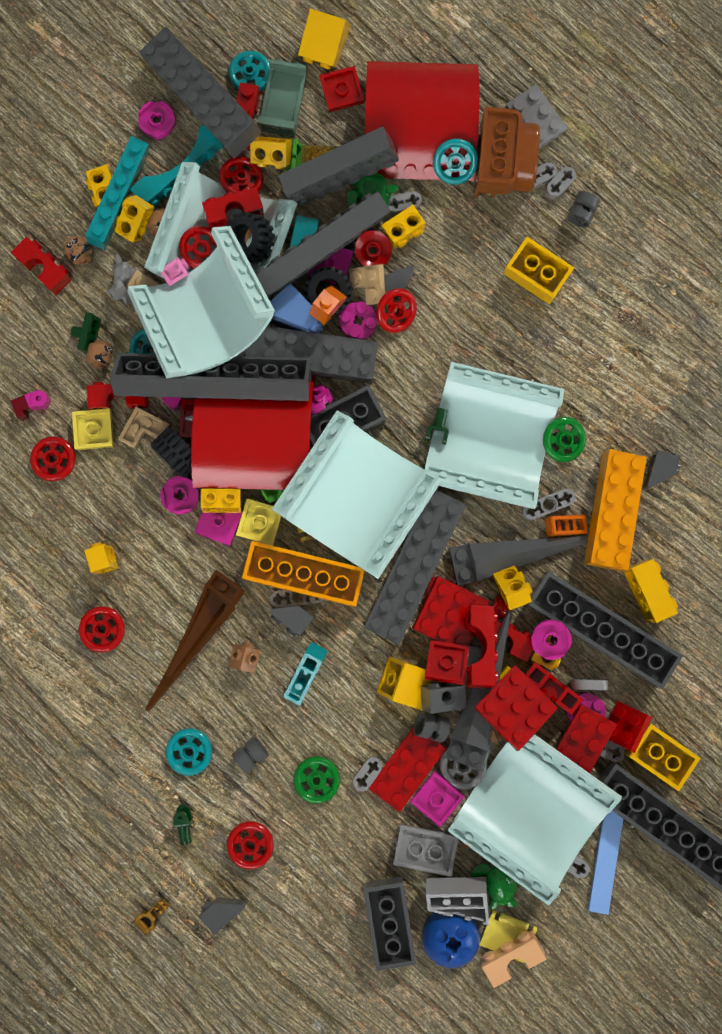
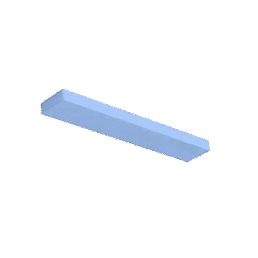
[588,811,623,915]

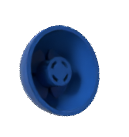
[422,912,481,968]

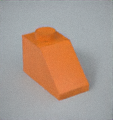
[309,286,347,325]

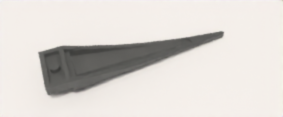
[448,536,588,585]
[445,611,511,771]

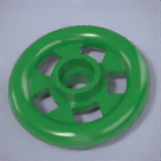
[543,417,586,462]
[293,756,340,804]

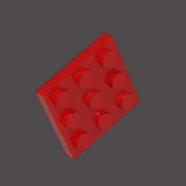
[412,576,490,646]
[474,665,558,751]

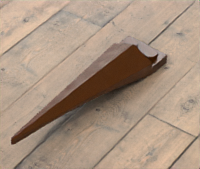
[146,570,245,711]

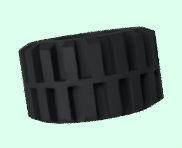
[224,212,275,263]
[304,266,352,315]
[151,427,192,478]

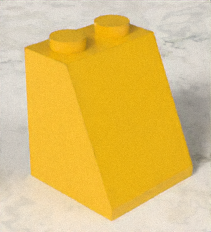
[298,8,351,70]
[376,656,444,711]

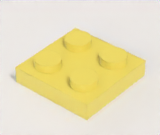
[72,408,114,450]
[236,499,282,546]

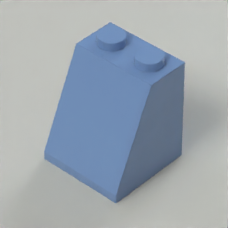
[269,283,323,334]

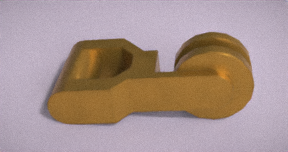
[133,898,170,936]

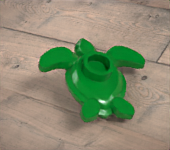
[347,173,398,207]
[471,863,517,909]

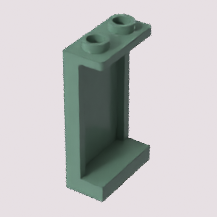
[257,59,307,137]

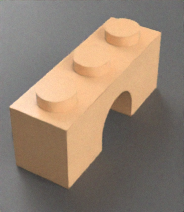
[480,930,547,988]

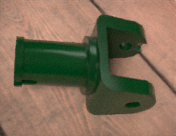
[425,408,449,445]
[173,804,193,845]

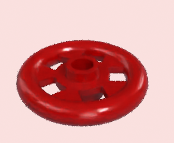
[219,156,264,193]
[179,226,217,270]
[376,288,417,333]
[30,436,76,481]
[79,606,125,653]
[227,821,274,869]

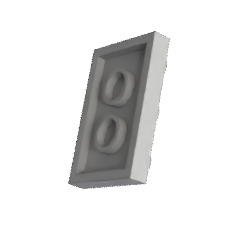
[505,85,568,149]
[393,824,458,877]

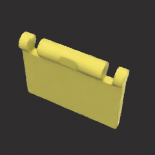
[480,909,537,963]

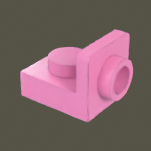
[160,256,190,286]

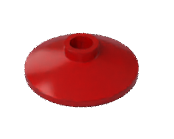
[354,230,392,266]

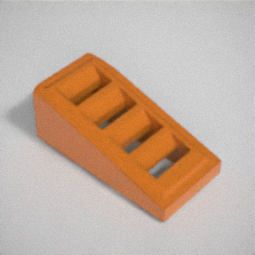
[545,515,588,537]

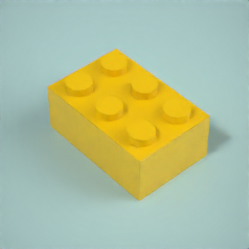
[503,237,575,305]
[623,559,678,623]
[624,723,701,791]

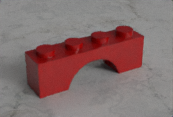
[466,605,498,689]

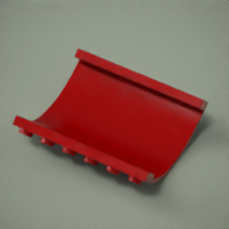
[365,61,480,181]
[191,376,315,490]

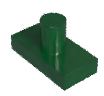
[71,312,101,354]

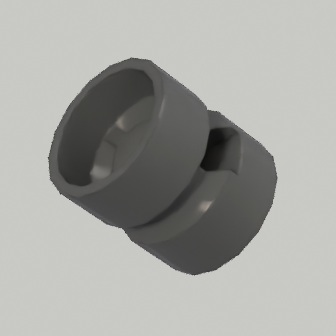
[567,191,600,228]
[414,711,450,743]
[232,736,269,774]

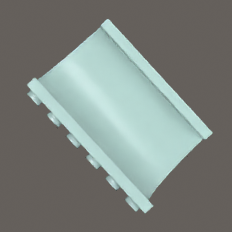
[144,162,297,278]
[127,226,275,378]
[424,362,564,509]
[272,411,442,579]
[448,734,622,906]

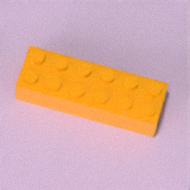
[584,449,647,572]
[242,541,365,608]

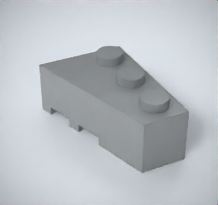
[426,877,489,925]

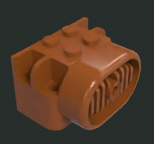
[474,107,540,199]

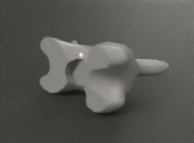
[106,254,140,305]

